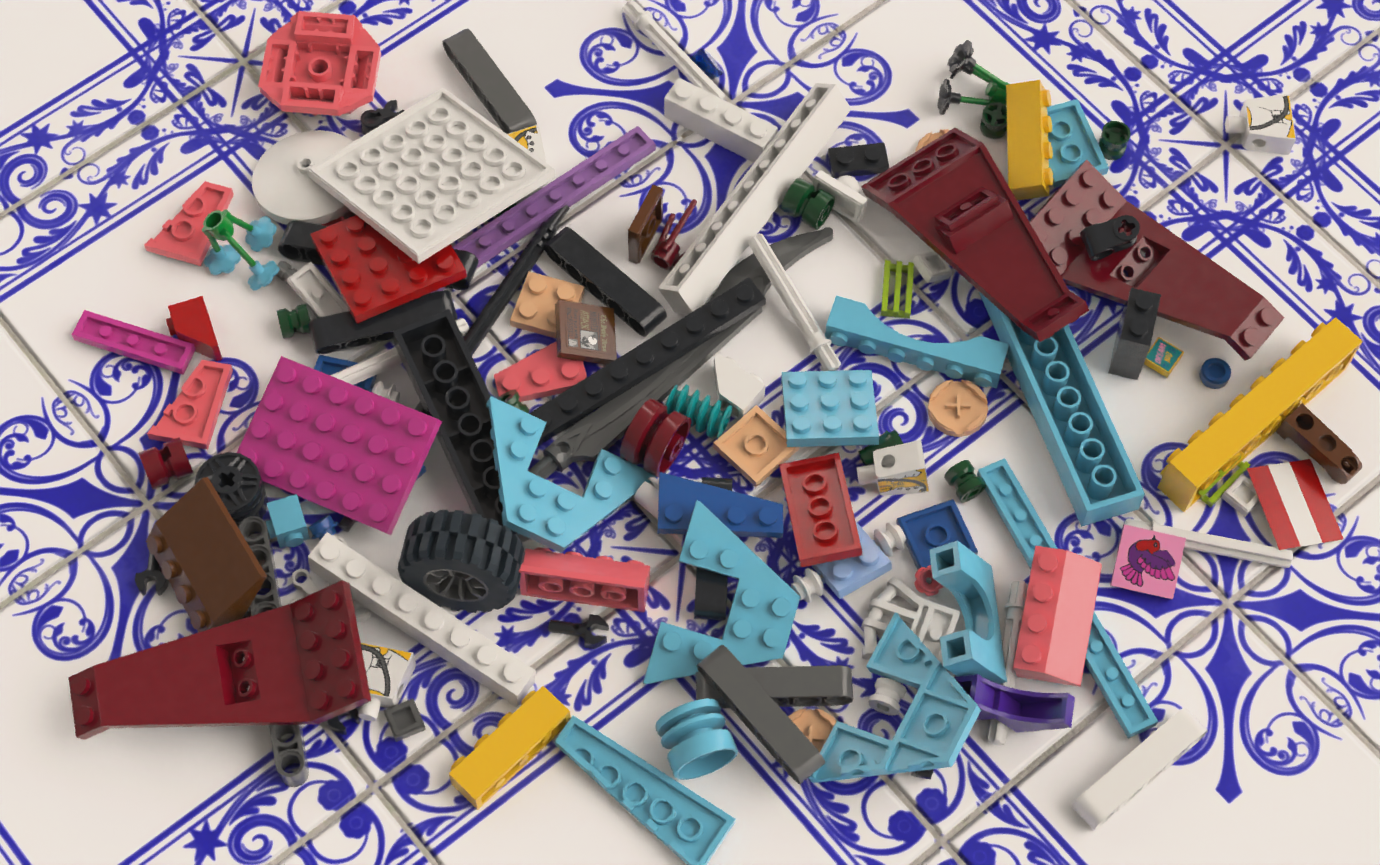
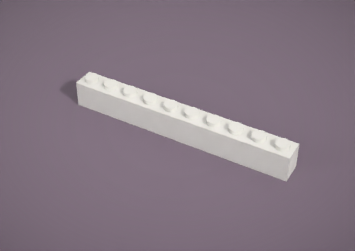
[658,83,851,315]

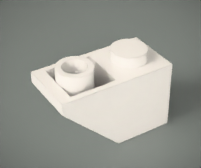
[713,352,766,421]

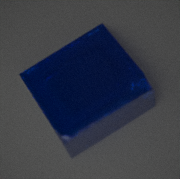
[690,48,724,80]

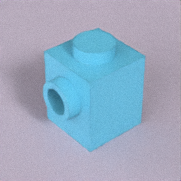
[266,494,310,548]

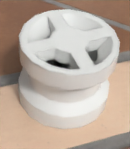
[868,677,907,716]

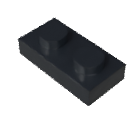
[827,142,889,178]

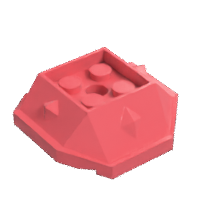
[258,11,381,116]

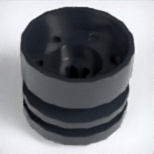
[194,452,268,528]

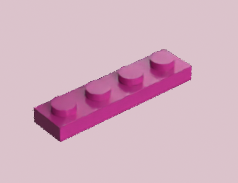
[72,310,196,375]

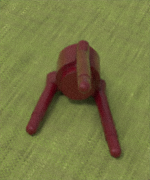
[651,199,697,270]

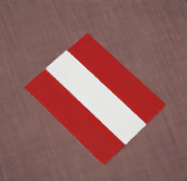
[1247,459,1344,550]

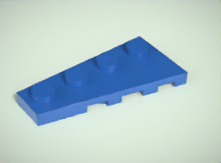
[657,472,783,538]

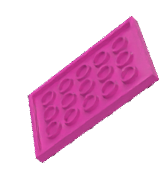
[237,356,442,535]

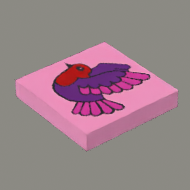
[1110,524,1186,599]

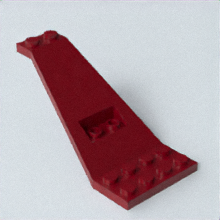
[861,127,1089,342]
[1029,160,1284,361]
[68,580,371,740]

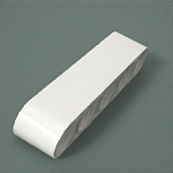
[1072,707,1208,831]

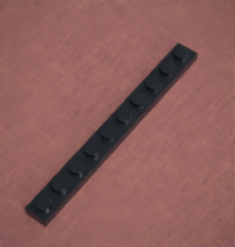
[529,277,766,447]

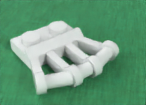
[861,577,961,664]

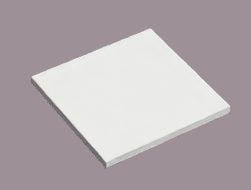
[307,88,556,264]

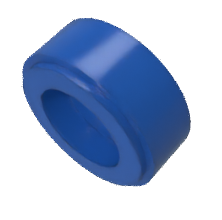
[1199,358,1231,389]

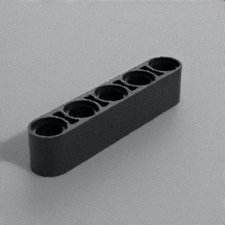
[544,227,667,337]
[308,290,458,354]
[694,477,733,621]

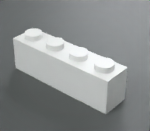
[664,78,778,162]

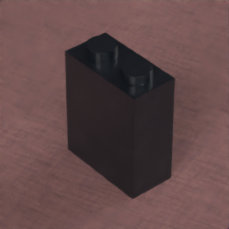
[1108,288,1161,380]

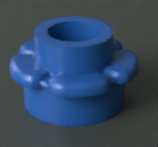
[308,515,338,540]

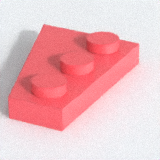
[144,181,234,266]
[494,341,587,402]
[147,360,233,450]

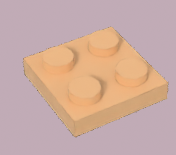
[510,271,585,338]
[713,405,799,487]

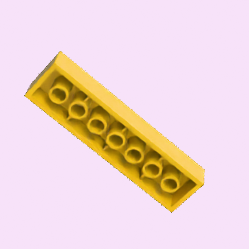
[1157,317,1363,512]

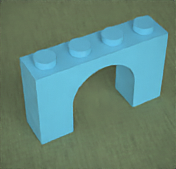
[929,541,1007,684]

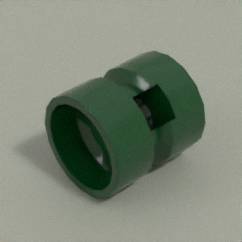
[781,178,836,230]

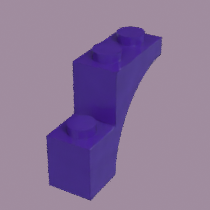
[954,674,1075,733]

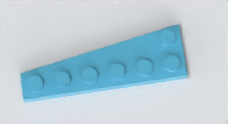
[555,715,736,865]

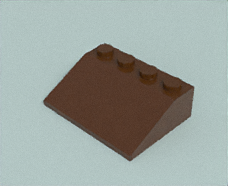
[146,477,267,633]

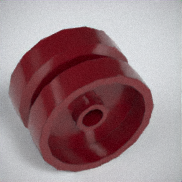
[620,398,691,477]

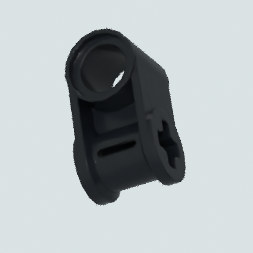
[1080,215,1140,261]

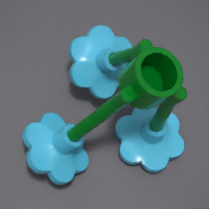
[202,209,279,291]

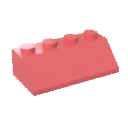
[1013,546,1102,687]
[519,547,650,612]

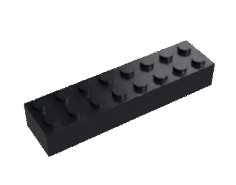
[393,309,530,543]

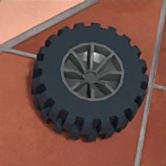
[398,510,525,613]

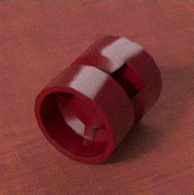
[138,437,194,489]

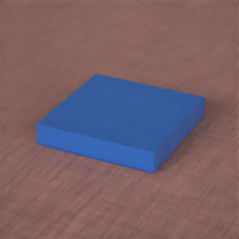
[896,499,978,570]

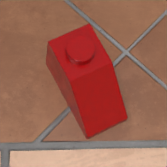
[166,296,223,361]

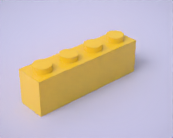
[1006,80,1053,201]
[448,686,571,810]

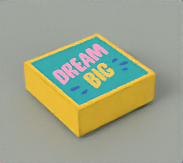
[1144,337,1184,378]

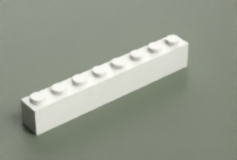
[308,533,536,707]

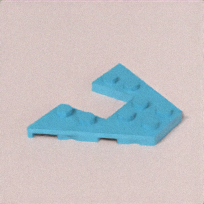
[486,396,656,553]
[643,500,800,684]
[809,613,981,783]

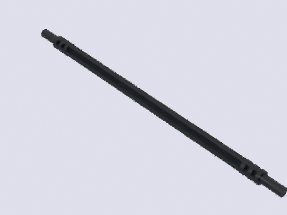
[338,205,569,532]

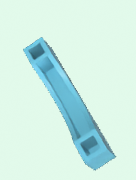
[825,296,1009,388]

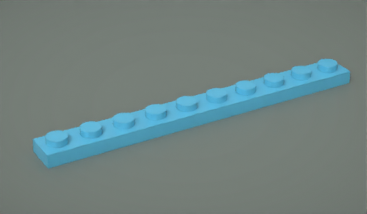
[977,458,1158,738]

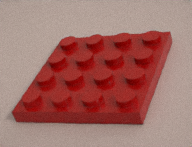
[310,215,467,323]

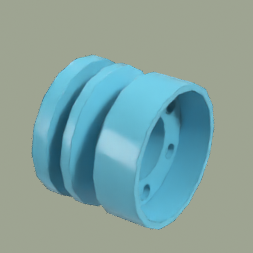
[655,698,738,780]

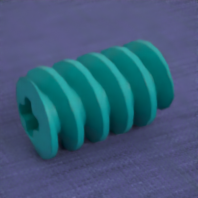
[665,384,733,438]

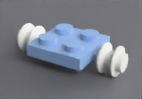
[791,522,906,603]

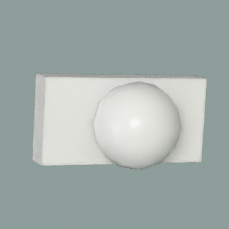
[813,170,868,224]

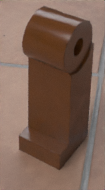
[1276,403,1363,484]

